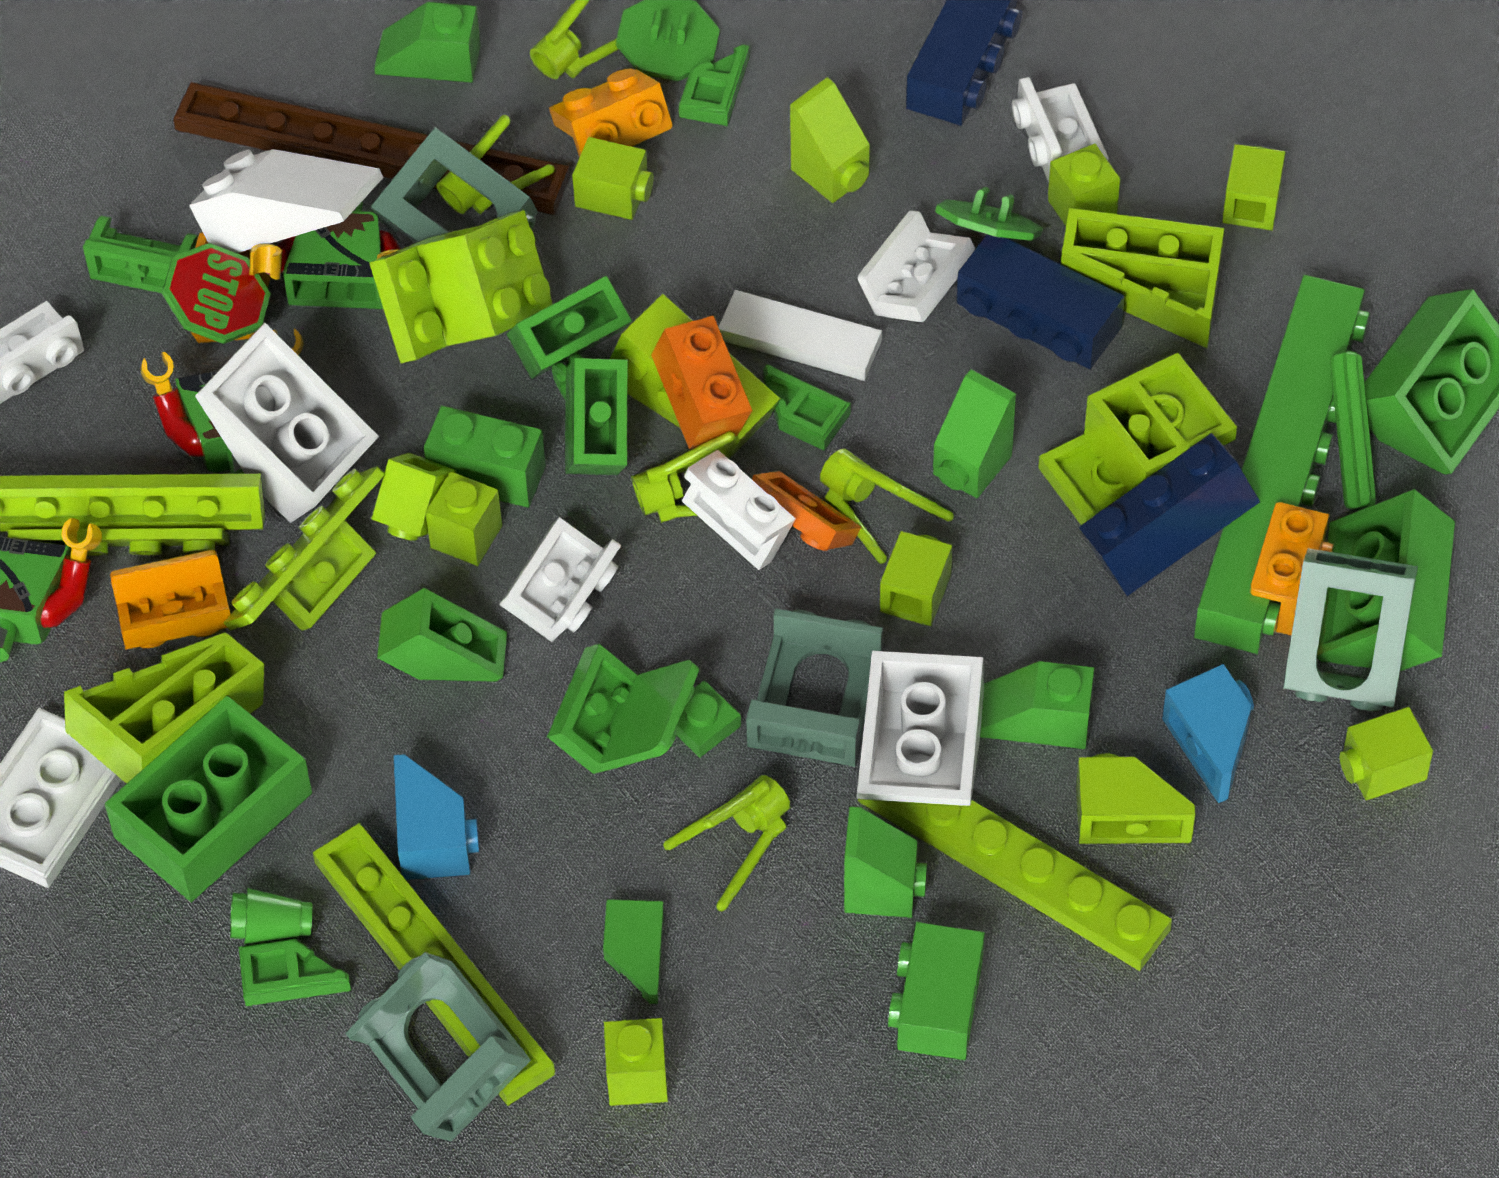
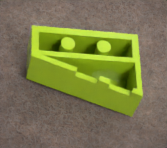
[1061,208,1224,349]
[610,294,781,459]
[64,632,264,784]

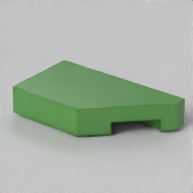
[679,45,750,126]
[763,364,851,451]
[603,899,664,1004]
[239,939,351,1006]

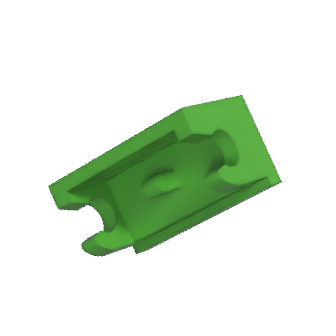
[83,215,198,293]

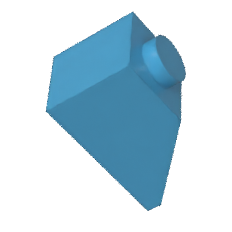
[1162,664,1254,803]
[394,754,480,880]

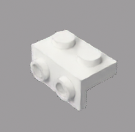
[1012,77,1108,182]
[858,210,975,323]
[0,301,84,404]
[682,450,796,570]
[499,517,621,642]

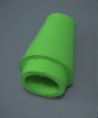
[230,888,313,945]

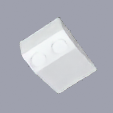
[189,149,384,253]
[195,323,379,523]
[857,651,984,806]

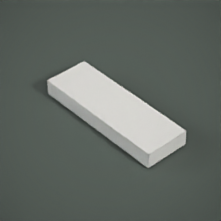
[718,290,882,381]

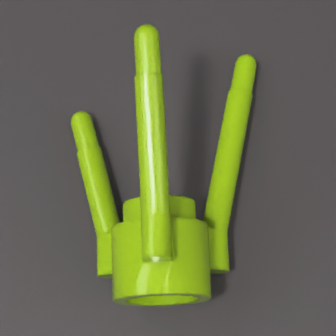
[529,0,619,79]
[436,115,555,214]
[631,431,735,523]
[820,448,954,564]
[663,775,790,912]

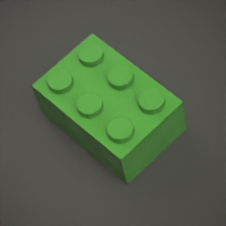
[104,696,312,903]

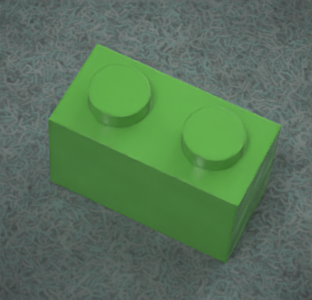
[506,275,632,379]
[565,358,628,475]
[424,405,546,508]
[888,922,985,1060]

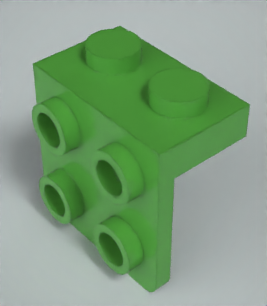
[547,644,699,774]

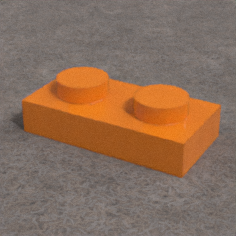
[752,471,861,551]

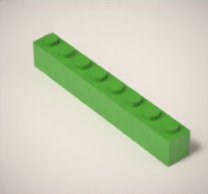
[1194,275,1370,654]

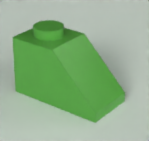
[374,2,481,83]
[933,369,1016,499]
[377,588,507,682]
[980,661,1094,749]
[844,807,927,918]

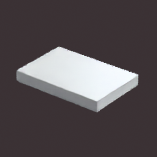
[0,708,122,889]

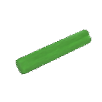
[1330,352,1376,510]

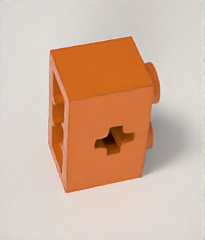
[651,315,752,449]

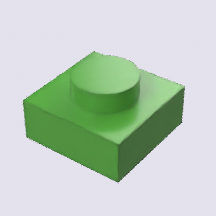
[675,680,741,758]

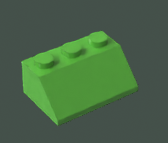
[1364,289,1499,475]
[1317,489,1455,671]

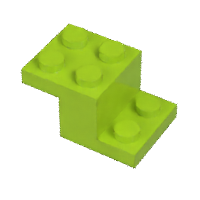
[369,210,553,363]
[1038,352,1237,525]

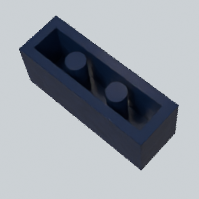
[906,0,1022,126]
[957,234,1125,370]
[1078,433,1260,596]

